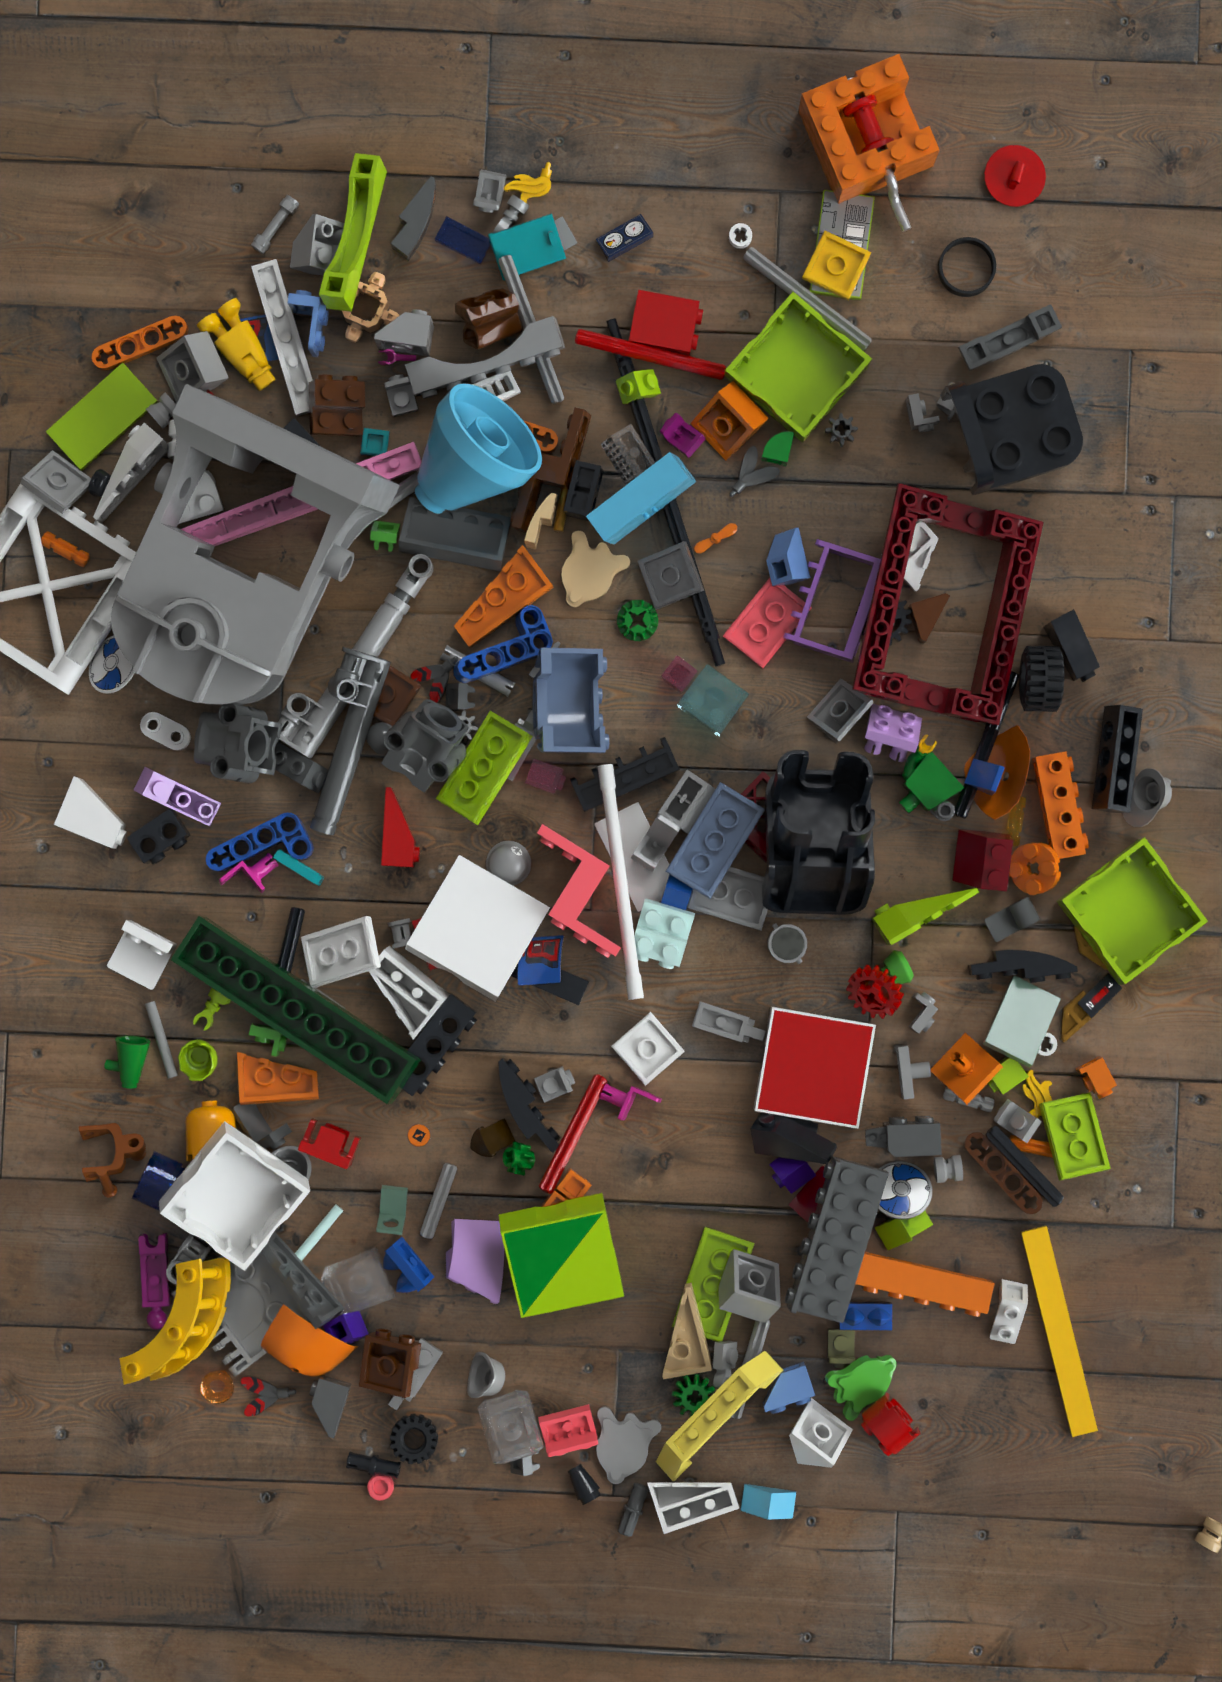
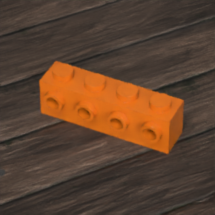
[1032,751,1089,859]

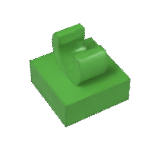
[370,521,400,552]

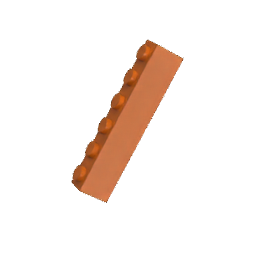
[855,1252,995,1317]

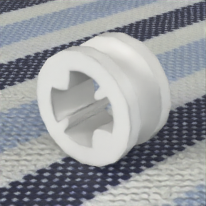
[729,223,752,249]
[1038,1033,1057,1056]

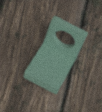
[376,1185,408,1235]

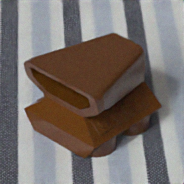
[455,288,522,350]

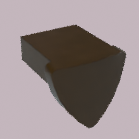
[470,1118,516,1157]

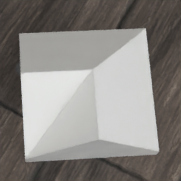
[789,1398,853,1468]

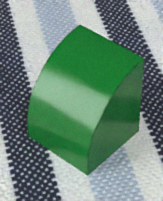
[761,431,794,466]

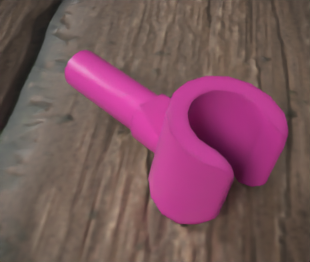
[378,349,416,365]

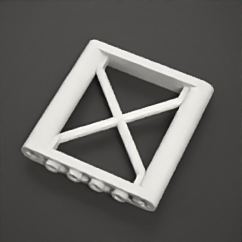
[0,484,136,695]

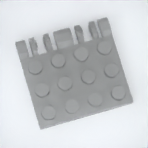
[171,1252,309,1377]

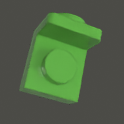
[249,1023,287,1057]

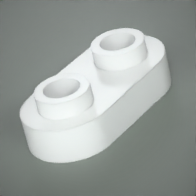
[140,712,191,751]

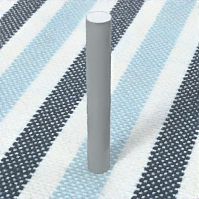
[145,1001,178,1079]

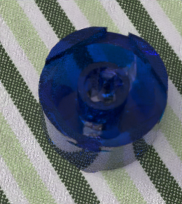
[131,1151,186,1211]

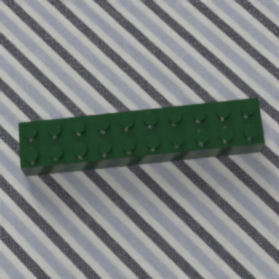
[170,916,421,1104]

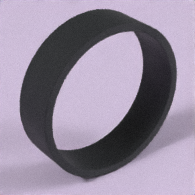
[938,237,996,297]

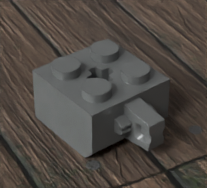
[865,1116,942,1157]

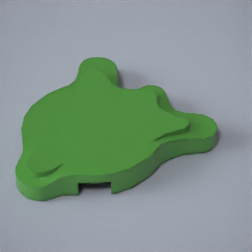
[825,1355,897,1421]

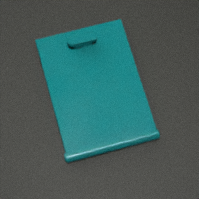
[488,213,566,281]

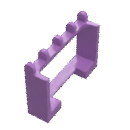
[783,539,881,663]

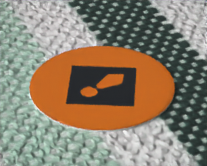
[408,1124,430,1147]

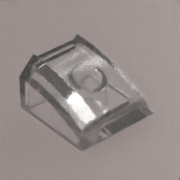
[321,1247,395,1314]
[478,1390,544,1464]

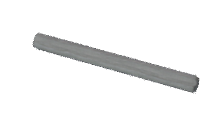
[743,247,872,351]
[499,255,564,404]

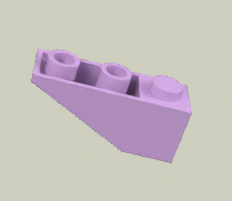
[134,767,221,826]

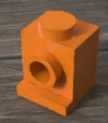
[1075,1056,1117,1099]

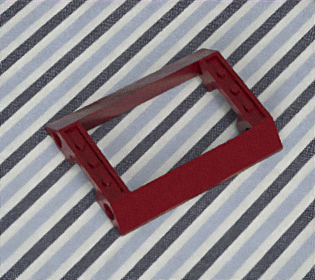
[852,483,1044,725]

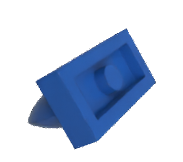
[383,1237,434,1293]
[839,1302,892,1330]

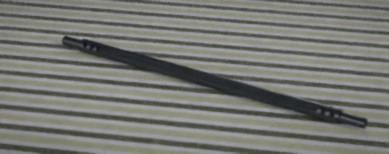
[606,318,725,667]

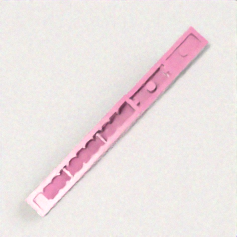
[181,442,422,546]

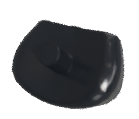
[88,469,111,497]

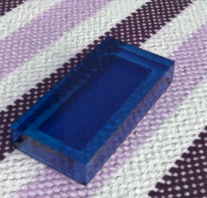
[435,216,491,264]

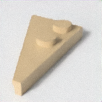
[662,1283,713,1379]

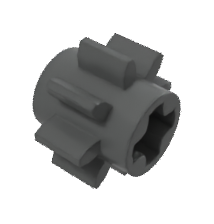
[825,413,858,447]

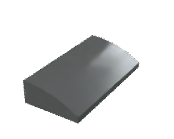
[399,497,511,571]

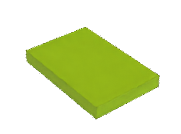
[1039,1092,1111,1181]

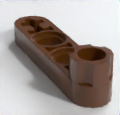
[965,1132,1043,1214]

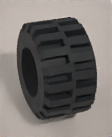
[1019,646,1064,712]

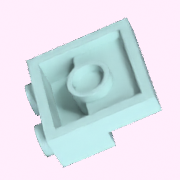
[634,899,695,969]

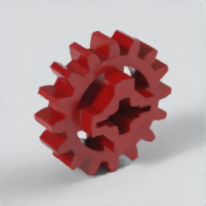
[846,965,904,1019]

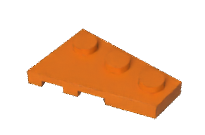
[237,1052,319,1105]

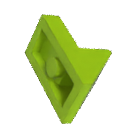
[874,1211,933,1250]

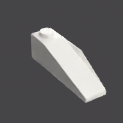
[93,423,168,524]

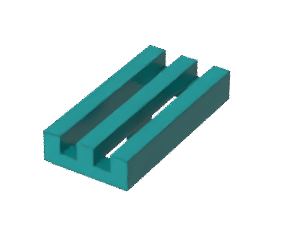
[273,850,324,886]

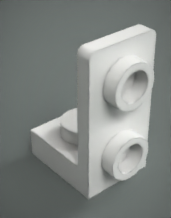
[990,1279,1028,1344]

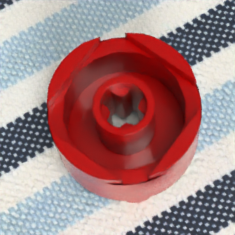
[861,1393,920,1456]

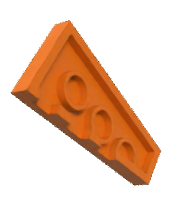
[454,545,554,648]

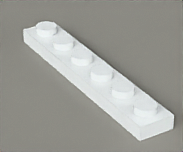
[251,259,313,416]

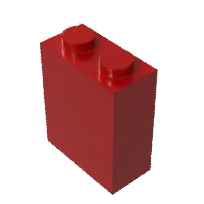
[629,290,704,356]

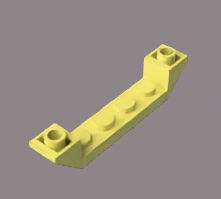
[656,1351,783,1481]

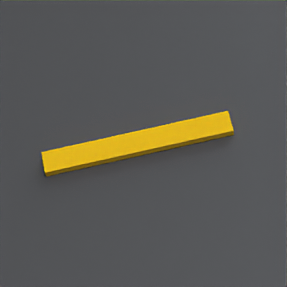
[1020,1225,1098,1437]

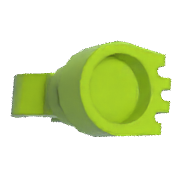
[193,988,231,1031]

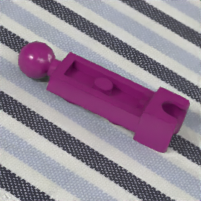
[138,1233,170,1330]

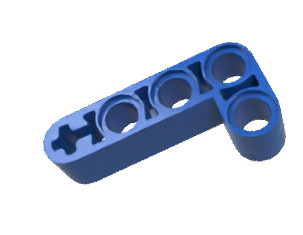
[453,605,553,683]
[206,812,314,871]

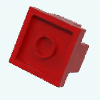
[298,1118,362,1170]

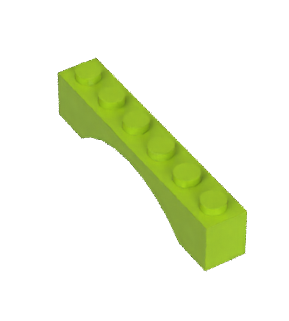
[319,153,387,312]

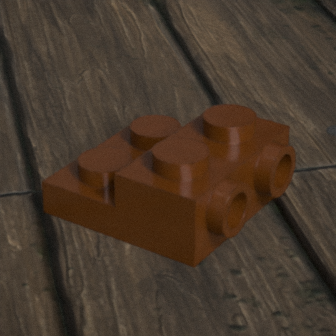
[309,374,365,437]
[359,1328,422,1398]

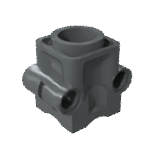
[381,699,469,793]
[194,703,282,784]

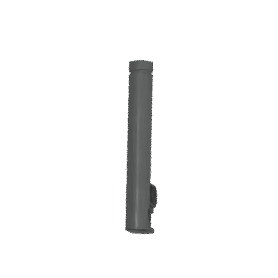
[310,647,391,836]

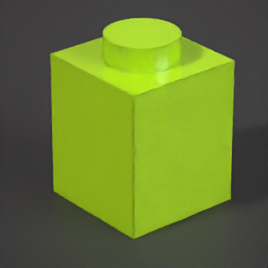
[987,1057,1029,1094]

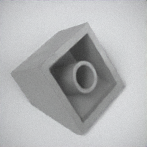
[374,309,434,357]
[157,331,229,403]
[719,1249,781,1323]

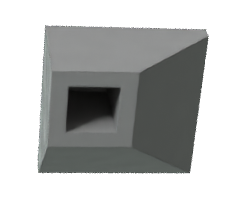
[290,214,344,276]

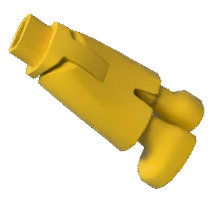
[197,298,276,391]

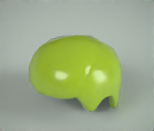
[178,1039,218,1081]

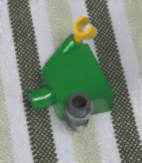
[899,735,964,821]

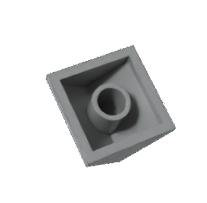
[807,678,874,744]

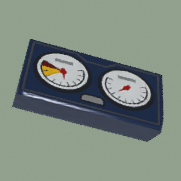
[596,214,654,262]

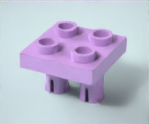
[864,704,922,762]

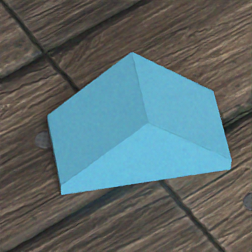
[741,1484,796,1520]

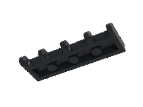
[570,737,680,812]

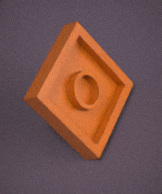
[930,1033,1003,1105]

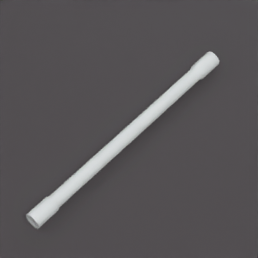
[597,764,644,1000]

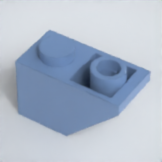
[766,528,811,586]
[763,1362,815,1414]

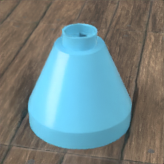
[415,384,542,514]

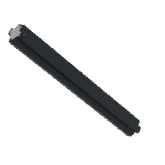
[954,671,1019,819]

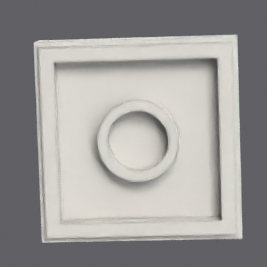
[611,1012,685,1086]

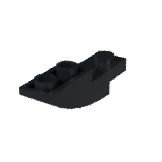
[968,950,1078,983]
[498,1057,561,1153]

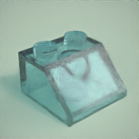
[677,664,749,736]

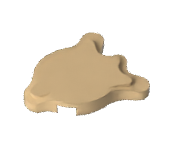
[561,530,630,608]

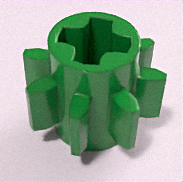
[503,1142,535,1176]

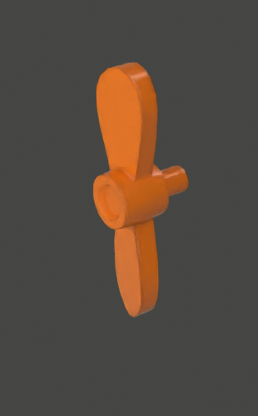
[694,523,737,554]

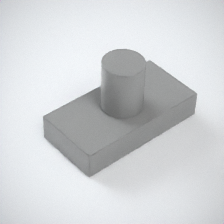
[896,1045,931,1099]

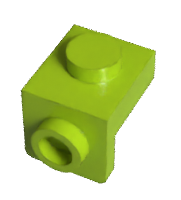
[616,369,661,404]

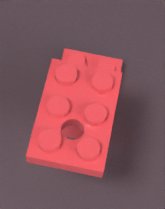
[537,824,621,958]

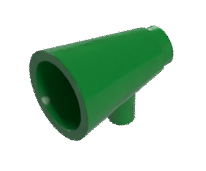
[104,1036,151,1089]

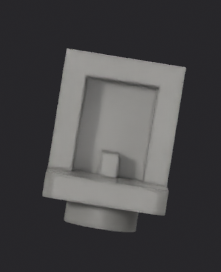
[473,169,506,213]
[908,992,938,1034]

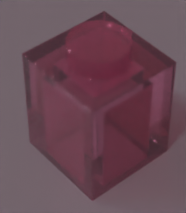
[661,655,698,694]
[525,759,566,795]

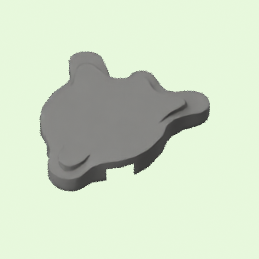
[596,1406,661,1484]

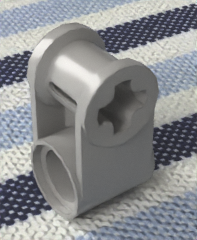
[166,1234,212,1284]

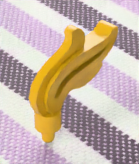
[504,162,552,203]
[1022,1070,1052,1119]

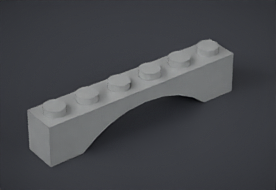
[405,316,565,399]

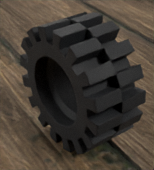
[390,1414,438,1464]

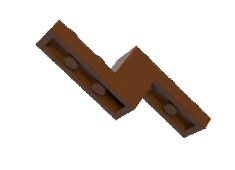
[511,407,591,533]

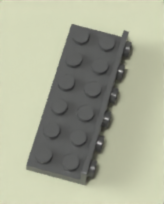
[785,1156,889,1323]

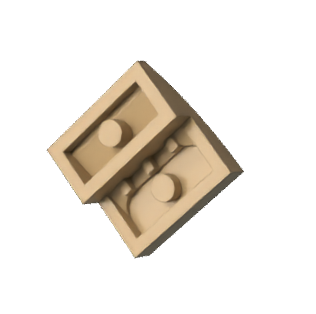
[524,493,558,549]

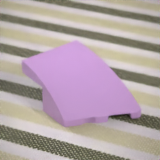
[446,1219,504,1304]

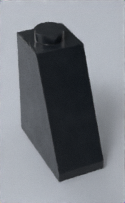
[1043,609,1100,682]

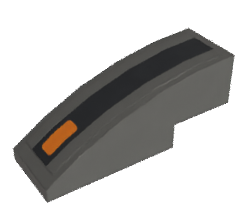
[391,176,436,261]

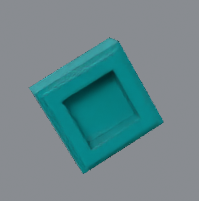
[360,428,390,457]

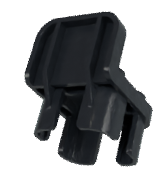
[940,364,1083,495]
[762,750,875,915]

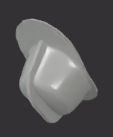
[1123,768,1172,827]

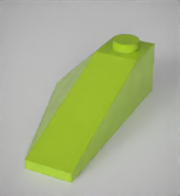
[871,888,979,945]

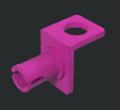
[219,853,279,893]
[600,1084,662,1120]

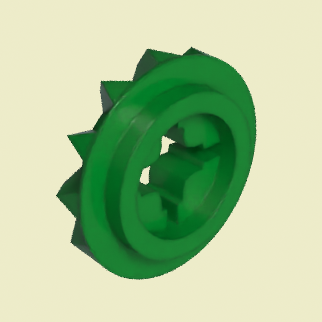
[617,600,658,641]

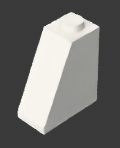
[54,776,127,849]

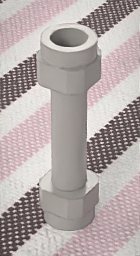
[251,195,300,254]

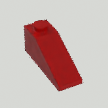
[381,787,420,868]

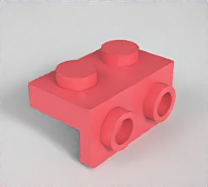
[538,1404,598,1457]

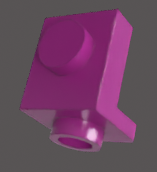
[660,413,706,458]

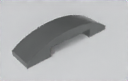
[958,304,1062,371]

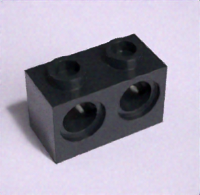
[564,460,604,521]
[126,808,191,865]

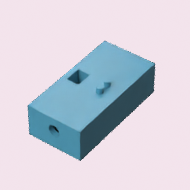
[586,452,696,545]

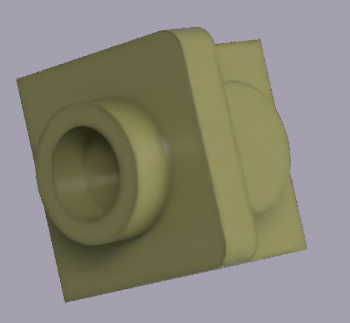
[827,1328,855,1368]

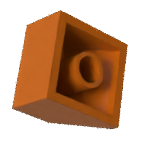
[690,381,769,461]

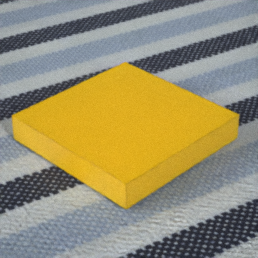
[802,230,872,301]

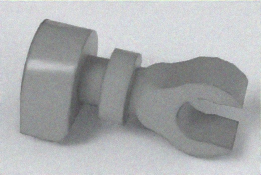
[493,194,529,233]

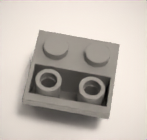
[658,770,715,834]

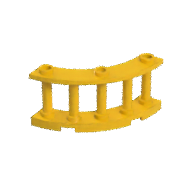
[119,1257,231,1385]

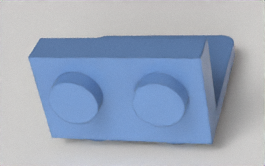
[288,290,329,357]

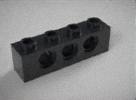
[1091,705,1143,813]
[403,993,477,1097]

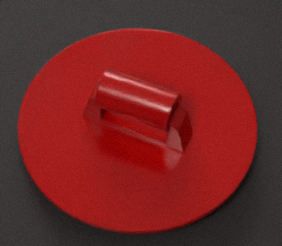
[984,145,1046,207]

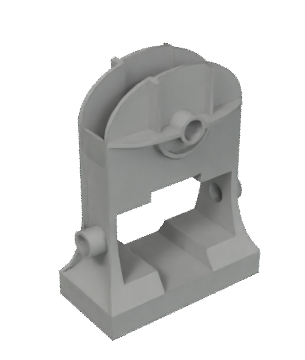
[111,384,400,705]

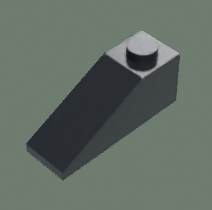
[750,1113,837,1164]

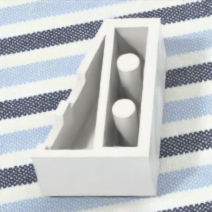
[369,946,450,1039]
[647,1482,740,1534]

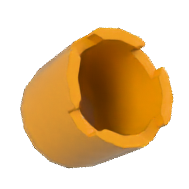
[185,1101,236,1162]

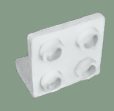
[107,920,177,990]

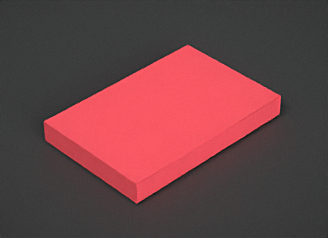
[722,578,812,669]

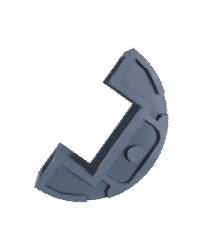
[532,648,609,753]

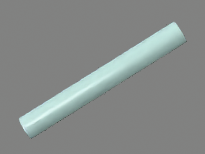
[295,1204,343,1261]

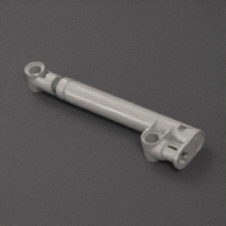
[278,554,433,759]

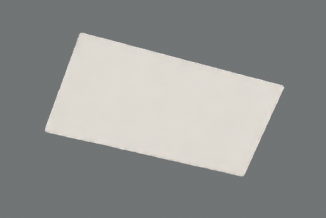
[594,802,669,912]

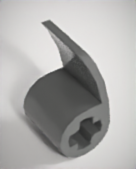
[984,896,1041,942]

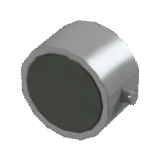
[767,923,807,964]

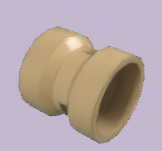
[1194,1517,1222,1553]

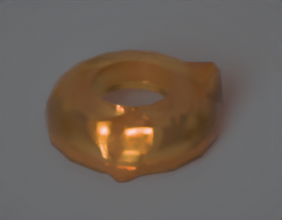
[200,1370,234,1404]

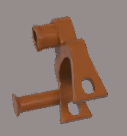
[79,1123,146,1198]

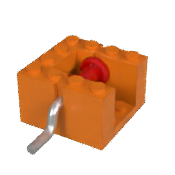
[798,54,940,232]

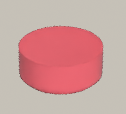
[367,1474,394,1501]

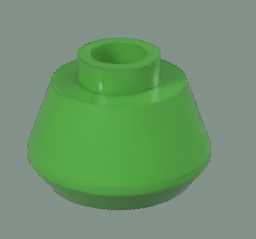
[881,950,914,984]

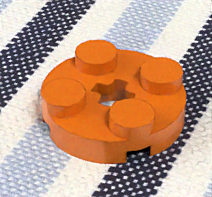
[1009,842,1061,895]

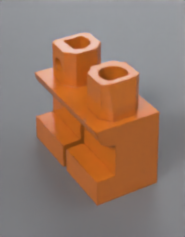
[541,1168,592,1207]

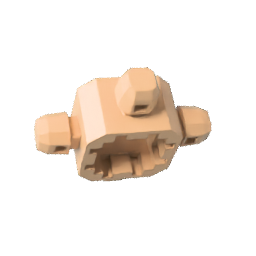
[342,272,400,343]

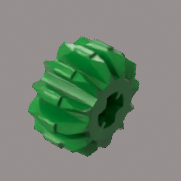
[672,1373,715,1418]

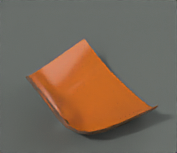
[964,725,1030,820]
[261,1304,359,1377]

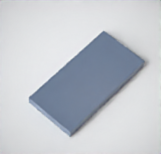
[665,782,765,899]

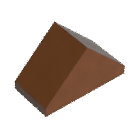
[908,593,950,644]

